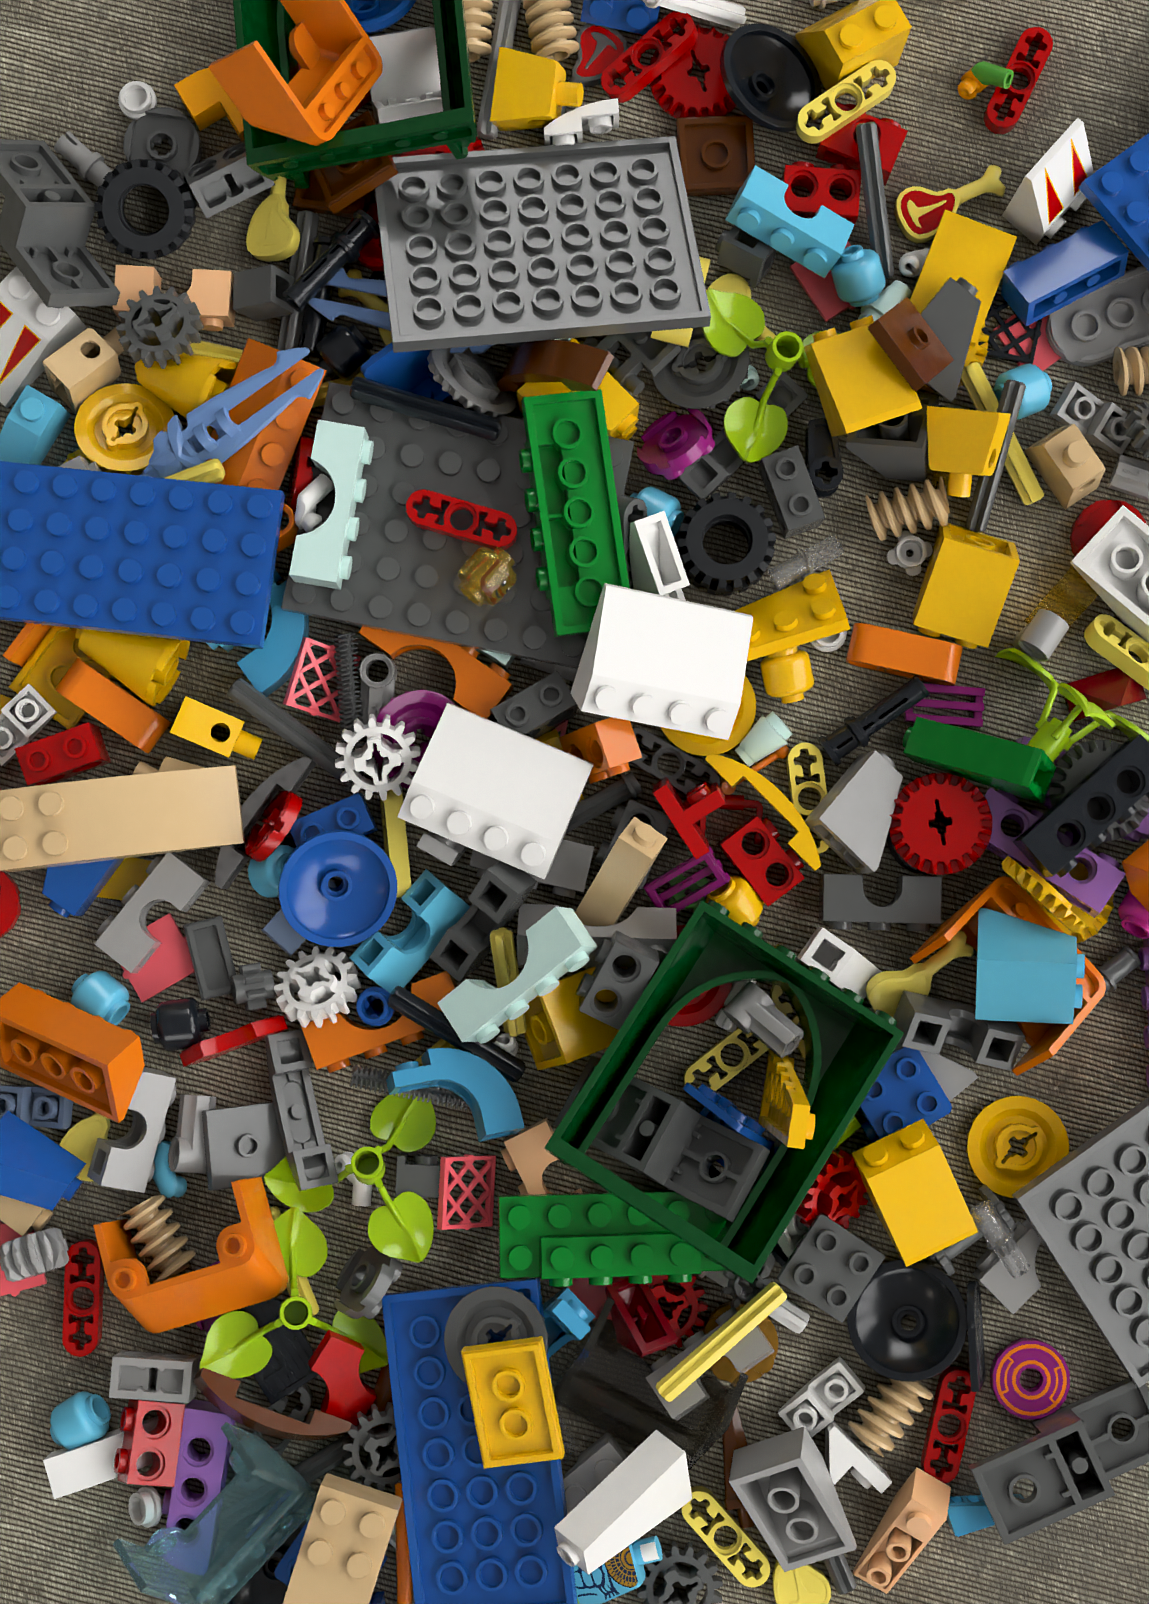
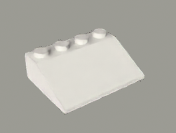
[570,583,753,740]
[397,703,594,879]

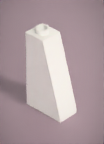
[554,1430,692,1575]

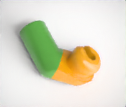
[957,61,1014,100]

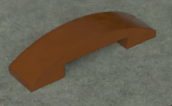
[497,340,614,391]
[193,1368,352,1441]

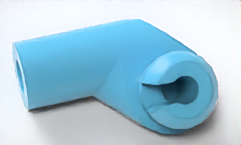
[152,1140,187,1198]

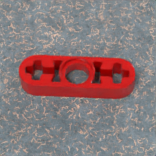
[601,11,698,103]
[983,27,1053,134]
[406,489,518,551]
[62,1239,104,1357]
[921,1366,976,1484]

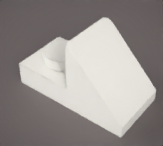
[825,1421,892,1494]

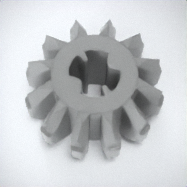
[0,1228,69,1282]

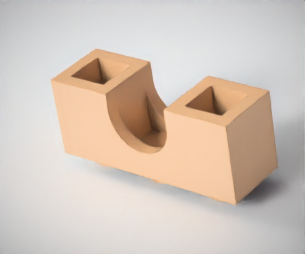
[113,265,235,332]
[501,1118,583,1195]

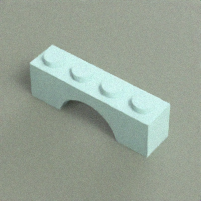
[289,420,374,590]
[437,906,598,1044]

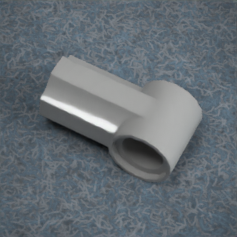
[1108,455,1149,501]
[1012,609,1069,662]
[359,653,398,725]
[723,981,804,1059]
[168,1095,216,1174]

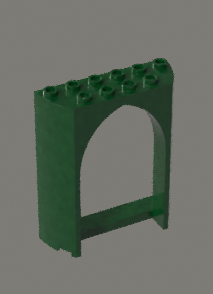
[233,0,477,189]
[544,900,904,1284]

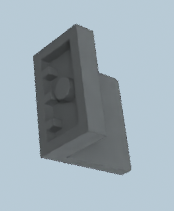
[777,1213,886,1323]

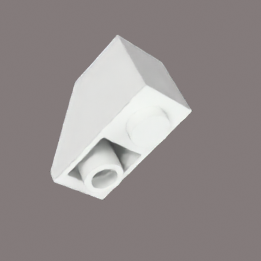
[796,927,882,999]

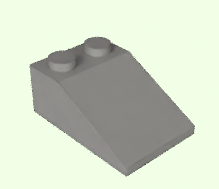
[729,1426,857,1572]

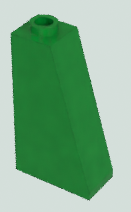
[903,717,1057,804]

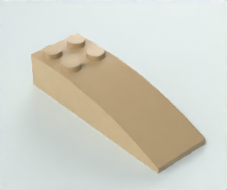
[0,765,245,872]
[283,1473,403,1604]

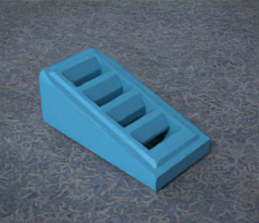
[947,1494,1025,1537]

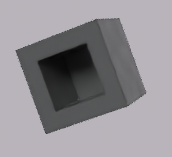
[232,264,294,322]

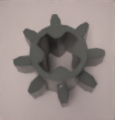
[230,962,275,1011]
[720,1271,771,1309]

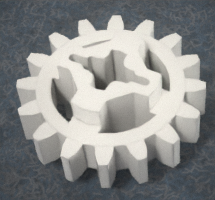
[335,714,421,801]
[274,946,361,1028]

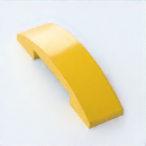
[705,753,821,871]

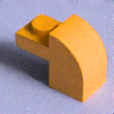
[174,68,245,141]

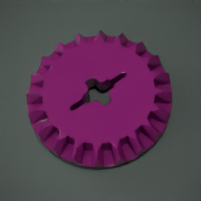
[372,689,457,789]

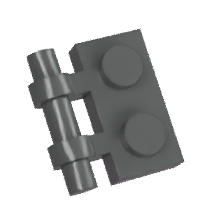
[583,331,682,395]

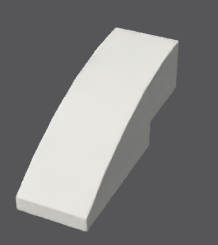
[629,511,690,601]
[43,1416,158,1499]

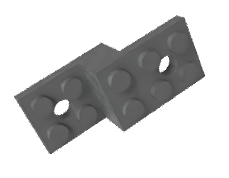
[0,139,120,308]
[553,1056,770,1223]
[968,1378,1149,1545]

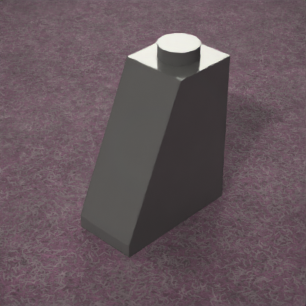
[920,277,981,402]

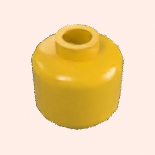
[760,646,814,704]
[706,876,763,927]

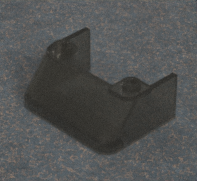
[553,1297,748,1470]

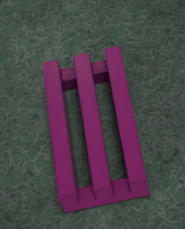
[904,683,985,728]
[643,846,731,913]

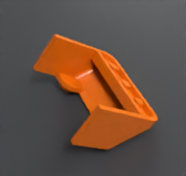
[208,0,383,146]
[910,876,1106,1076]
[93,1177,288,1333]

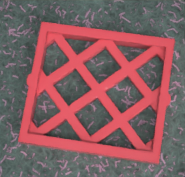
[283,637,361,723]
[437,1154,496,1230]

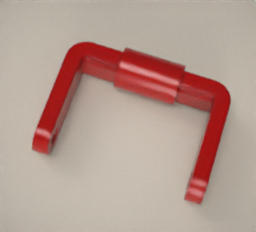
[699,794,763,845]

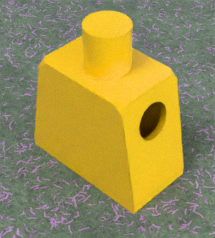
[490,47,584,131]
[927,406,1011,497]
[170,696,263,760]

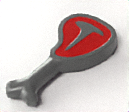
[561,23,628,115]

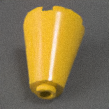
[135,352,238,434]
[75,628,190,707]

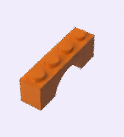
[358,626,513,720]
[301,971,457,1073]

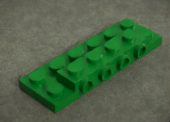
[519,389,630,637]
[498,1190,729,1287]

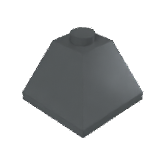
[846,393,939,482]

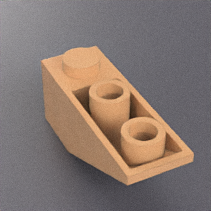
[853,1467,951,1594]

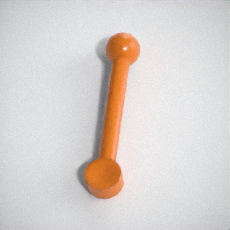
[720,745,790,795]

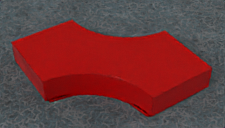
[179,1015,288,1067]
[308,1330,377,1426]

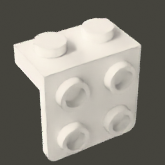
[368,26,443,124]

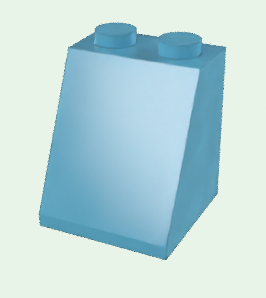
[975,908,1085,1024]

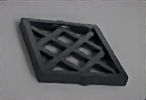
[978,293,1042,364]

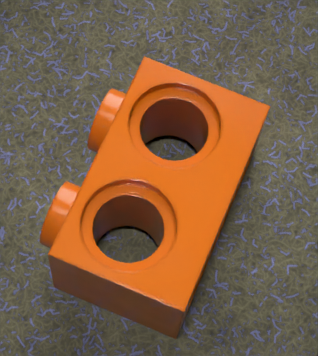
[559,717,642,784]

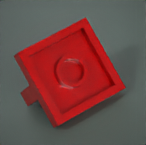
[653,777,726,860]

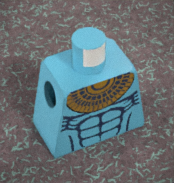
[574,1536,662,1604]

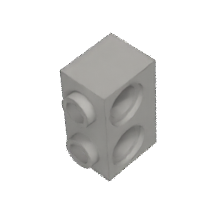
[109,1350,200,1403]

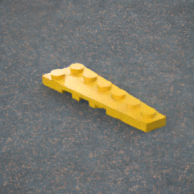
[735,569,850,661]
[758,1049,815,1149]

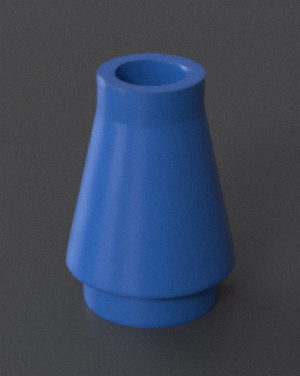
[356,987,395,1026]

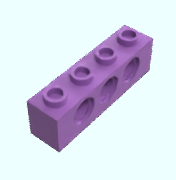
[984,788,1125,918]
[156,1399,236,1575]

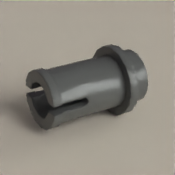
[1095,946,1141,993]

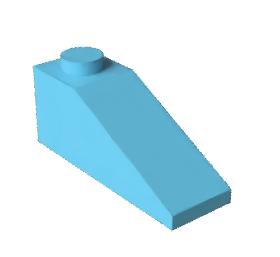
[0,385,71,465]

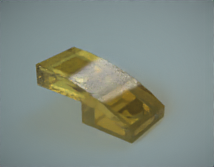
[1024,565,1098,628]

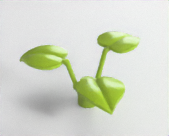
[702,288,840,463]
[995,648,1149,762]
[264,1093,436,1263]
[200,1207,388,1379]

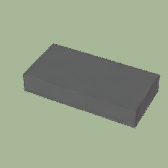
[183,916,236,1001]

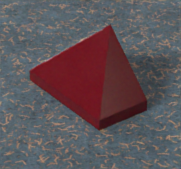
[1063,668,1147,722]
[605,1277,678,1357]

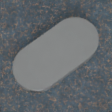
[1046,266,1149,367]

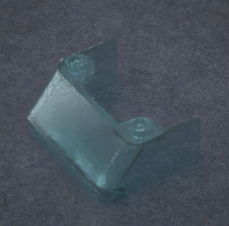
[113,1422,317,1604]

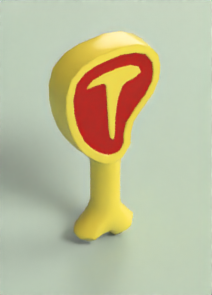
[894,165,1006,244]

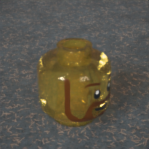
[458,547,517,607]

